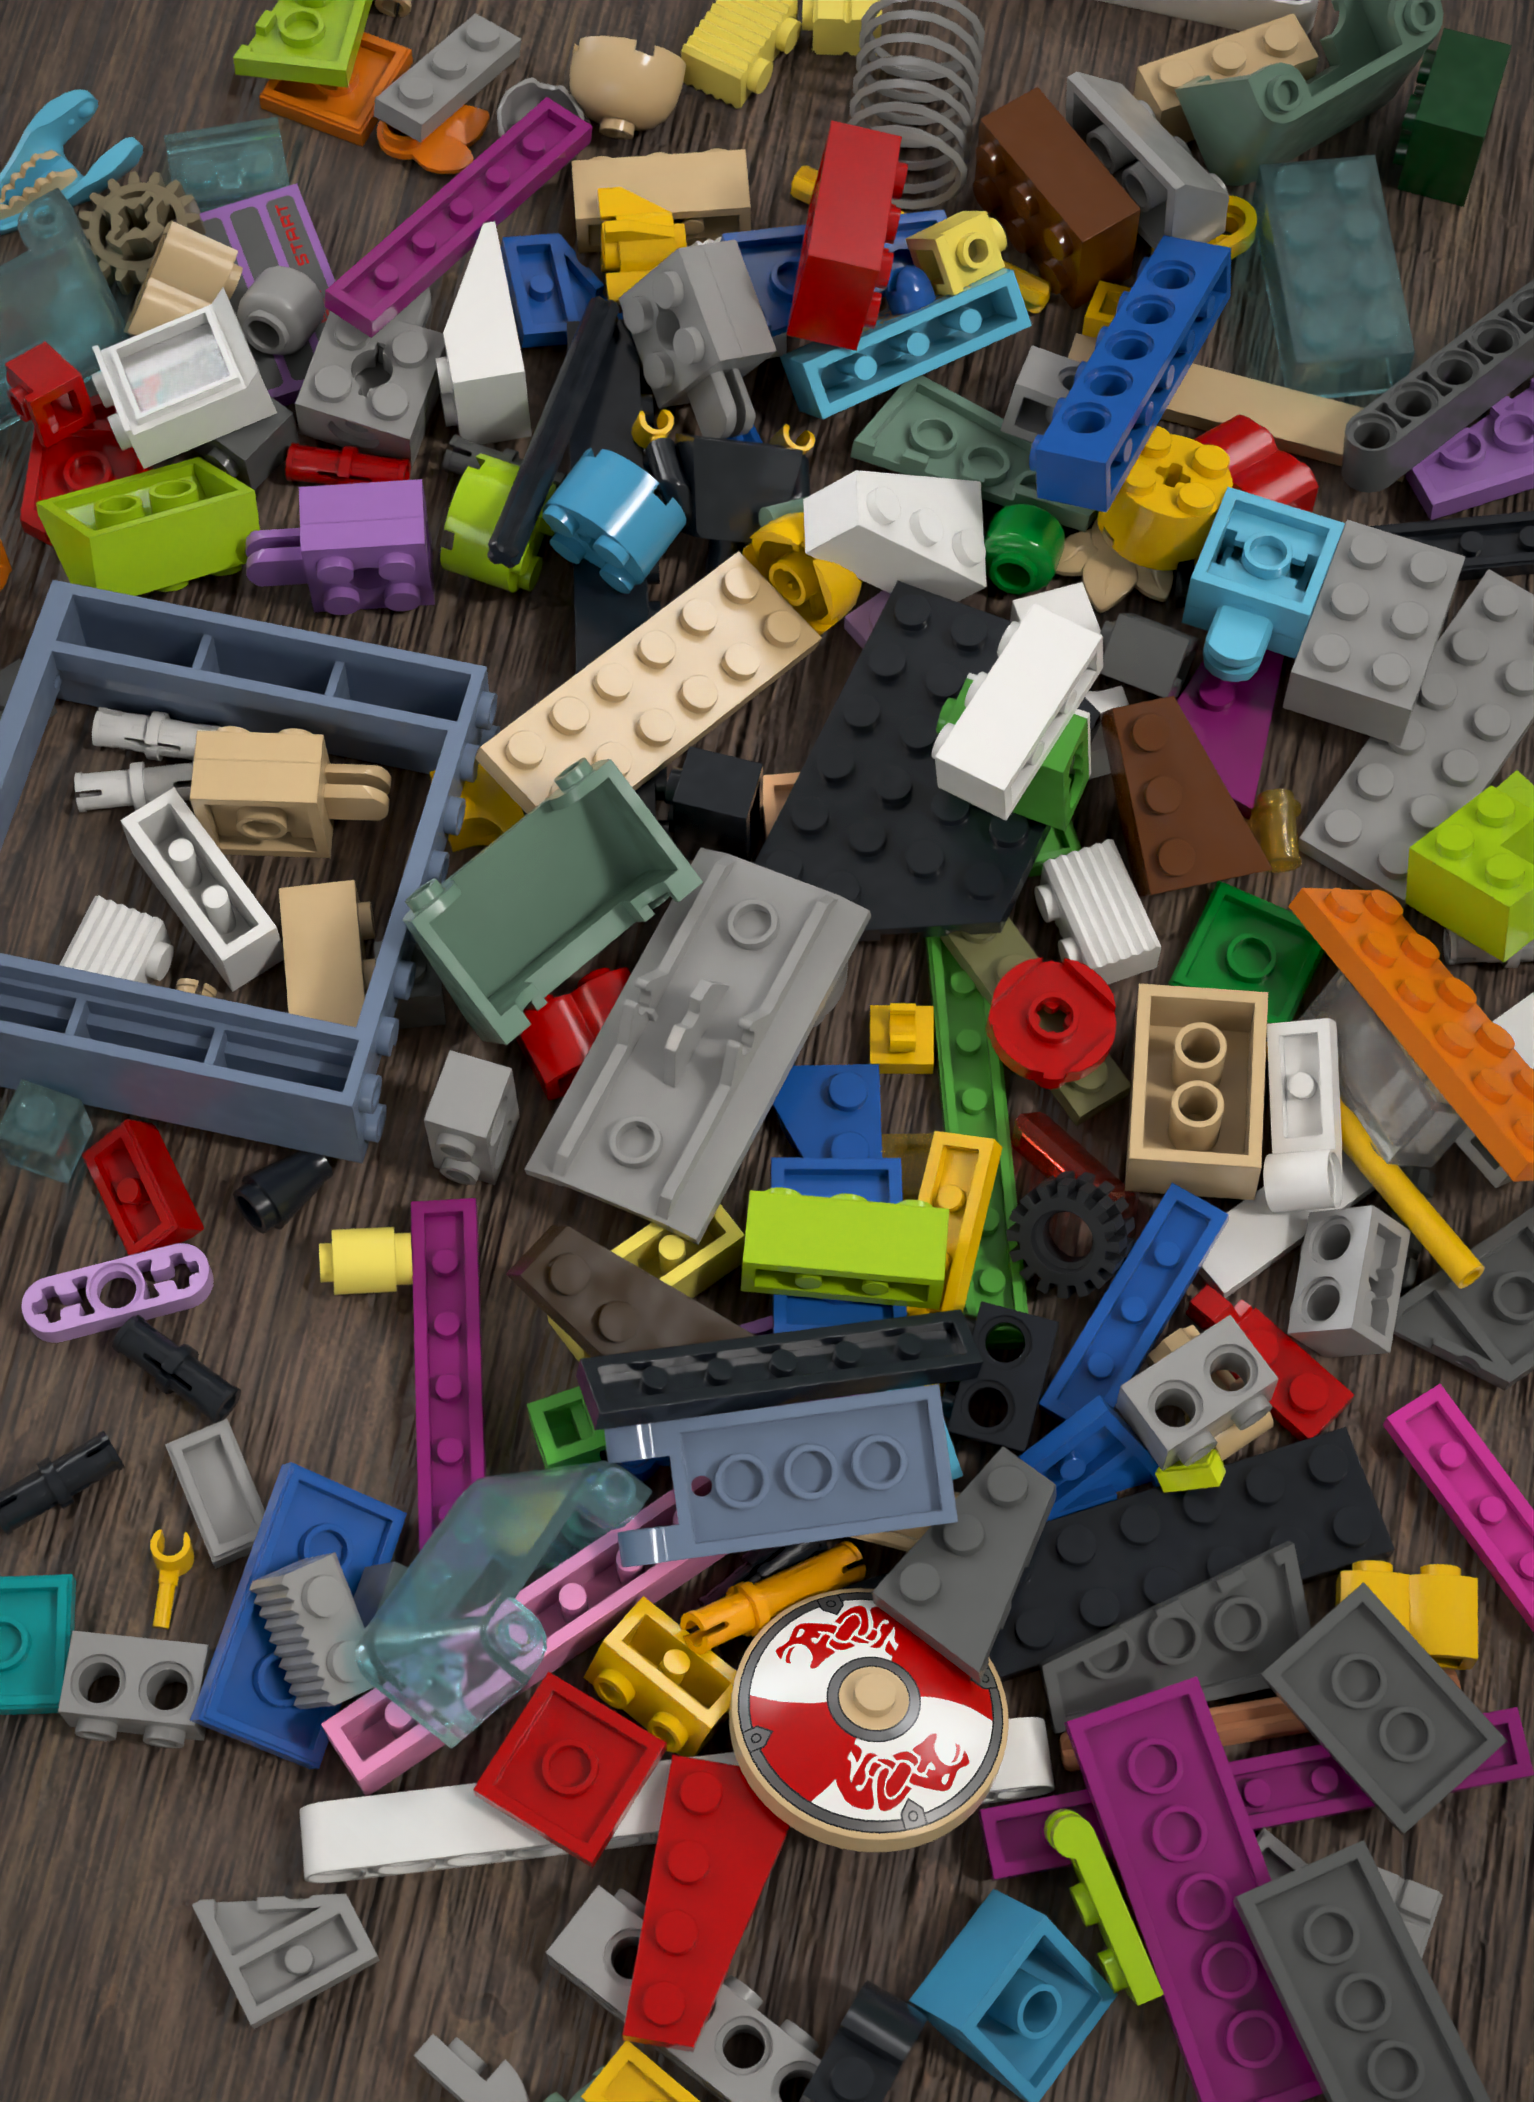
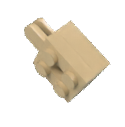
[190,726,391,858]

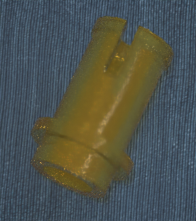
[1252,789,1302,873]

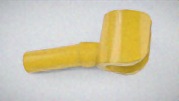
[150,1529,194,1630]

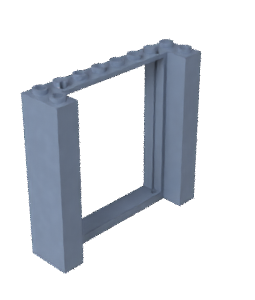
[0,580,500,1164]

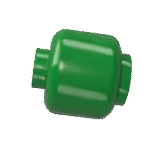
[984,503,1065,594]

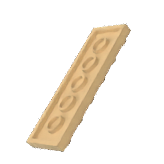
[475,551,822,814]

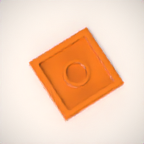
[259,32,413,147]

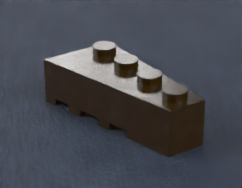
[506,1225,764,1422]

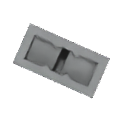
[424,1050,520,1185]
[1287,1205,1411,1358]
[1116,1315,1278,1471]
[58,1631,214,1748]

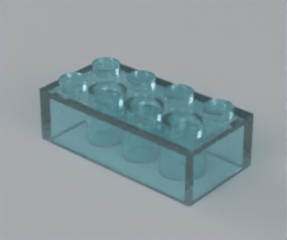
[1252,155,1415,398]

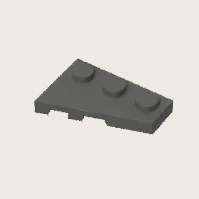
[872,1447,1057,1683]

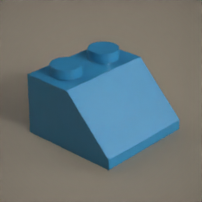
[909,1889,1118,2102]

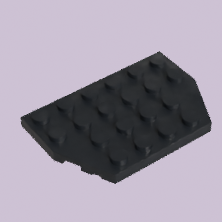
[754,581,1101,942]

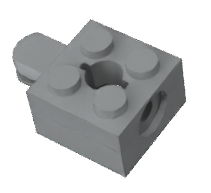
[618,239,777,439]
[295,287,447,469]

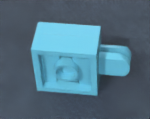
[1182,487,1345,682]

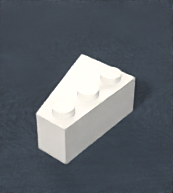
[803,470,987,602]

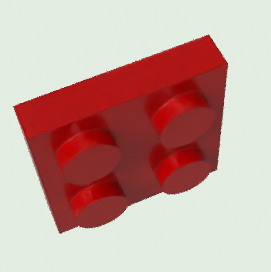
[473,1671,667,1868]

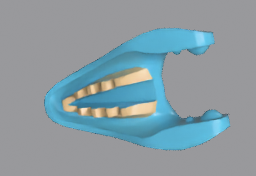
[0,89,143,235]

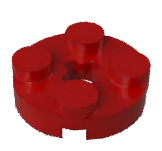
[986,957,1117,1089]

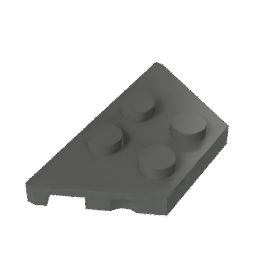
[1393,1206,1534,1390]

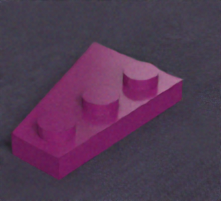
[1177,650,1284,820]

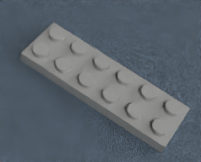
[1296,569,1534,911]

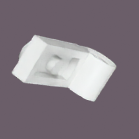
[1263,1018,1343,1212]

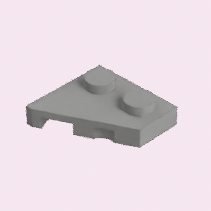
[192,1894,380,2029]

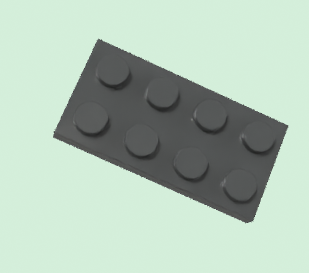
[1233,1840,1491,2102]

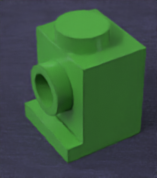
[526,1386,606,1488]

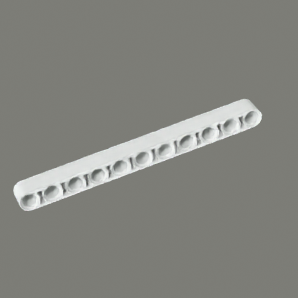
[299,1717,1055,1883]

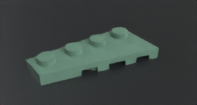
[850,375,1098,532]

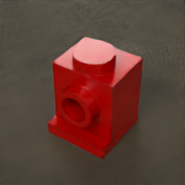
[5,341,97,449]

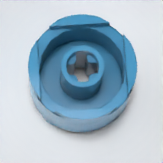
[542,448,686,594]

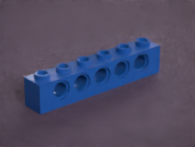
[1029,235,1231,513]

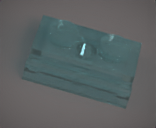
[164,117,290,213]

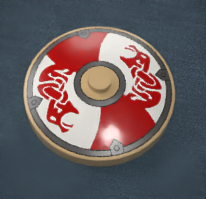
[729,1588,1009,1852]

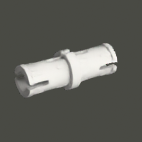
[92,707,221,761]
[74,761,194,813]

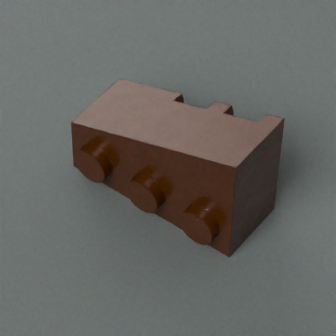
[1100,696,1273,897]

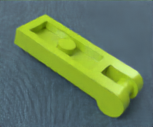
[1044,1809,1164,2006]

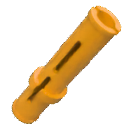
[680,1541,866,1655]

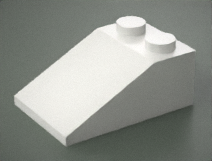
[435,221,532,445]

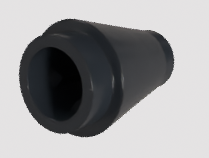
[233,1151,333,1234]

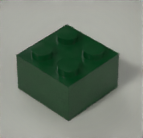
[1392,28,1512,207]

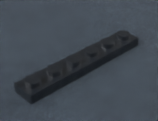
[576,1309,984,1430]

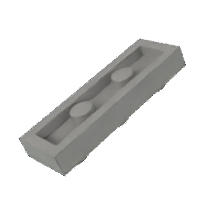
[374,13,521,142]

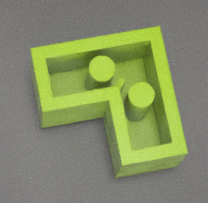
[1405,785,1534,963]

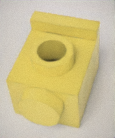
[906,211,1007,295]

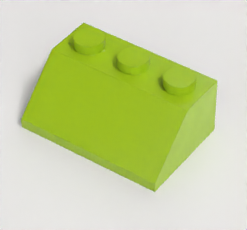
[36,457,260,596]

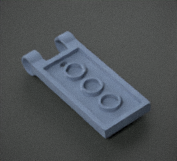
[604,1384,958,1567]

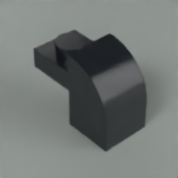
[800,1980,929,2102]

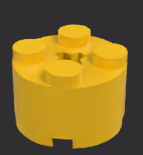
[1097,426,1233,571]

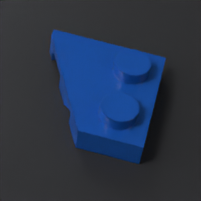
[772,1064,882,1158]
[1018,1395,1161,1522]

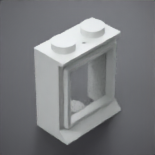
[91,287,277,469]

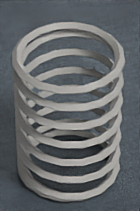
[847,0,985,210]

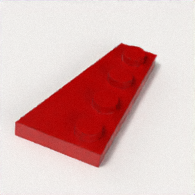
[622,1755,790,2052]

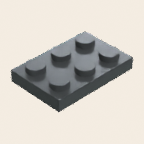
[1259,1582,1507,1835]

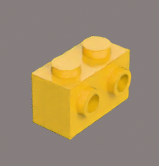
[583,1596,737,1757]

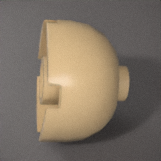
[569,36,686,140]

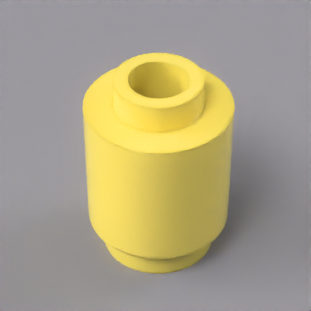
[319,1227,413,1295]

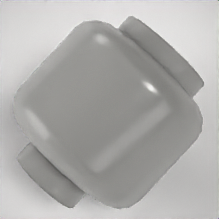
[237,266,325,356]

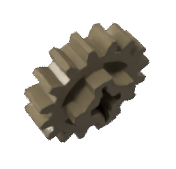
[75,171,206,295]

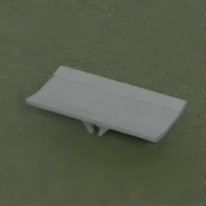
[524,848,871,1245]

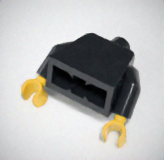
[632,409,815,574]

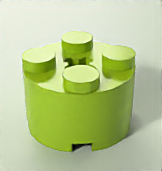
[440,453,556,592]

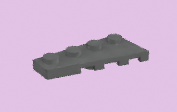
[1038,1541,1311,1733]

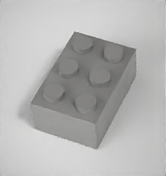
[1283,520,1465,746]

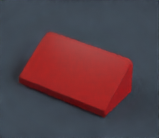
[81,1119,204,1256]

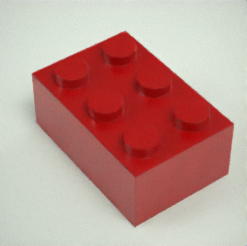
[786,120,908,351]

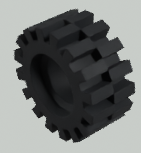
[1007,1171,1135,1299]

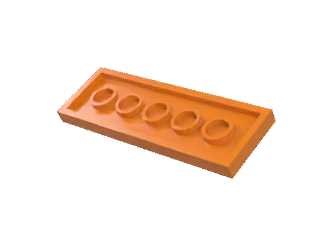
[1288,888,1534,1182]

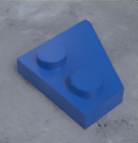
[500,233,624,348]

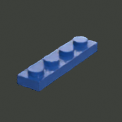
[1039,1183,1229,1423]

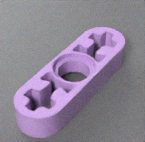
[22,1243,214,1343]

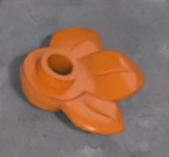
[377,105,490,174]

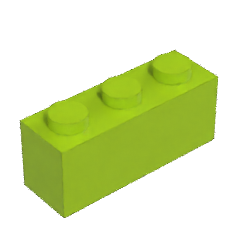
[741,1187,949,1310]

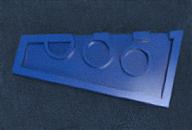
[720,209,947,337]

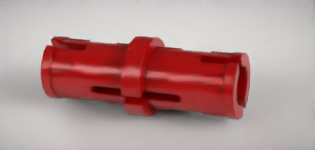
[285,442,411,485]

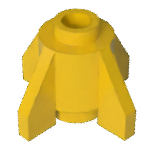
[597,187,687,305]

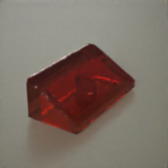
[1011,1112,1135,1205]

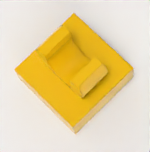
[869,1003,934,1074]

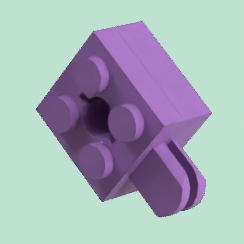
[245,479,435,615]

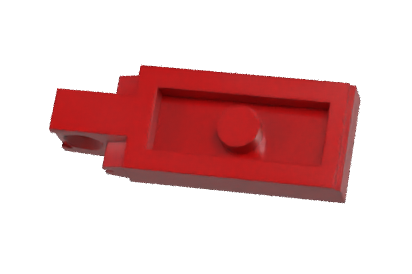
[1186,1284,1354,1441]

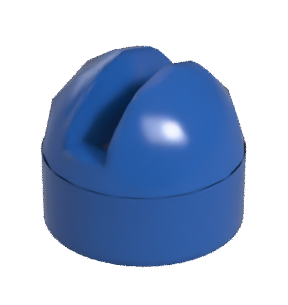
[885,265,936,315]

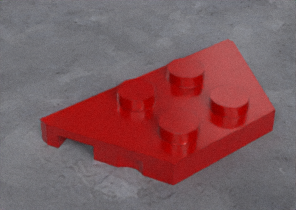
[20,375,164,547]

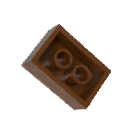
[972,87,1141,310]

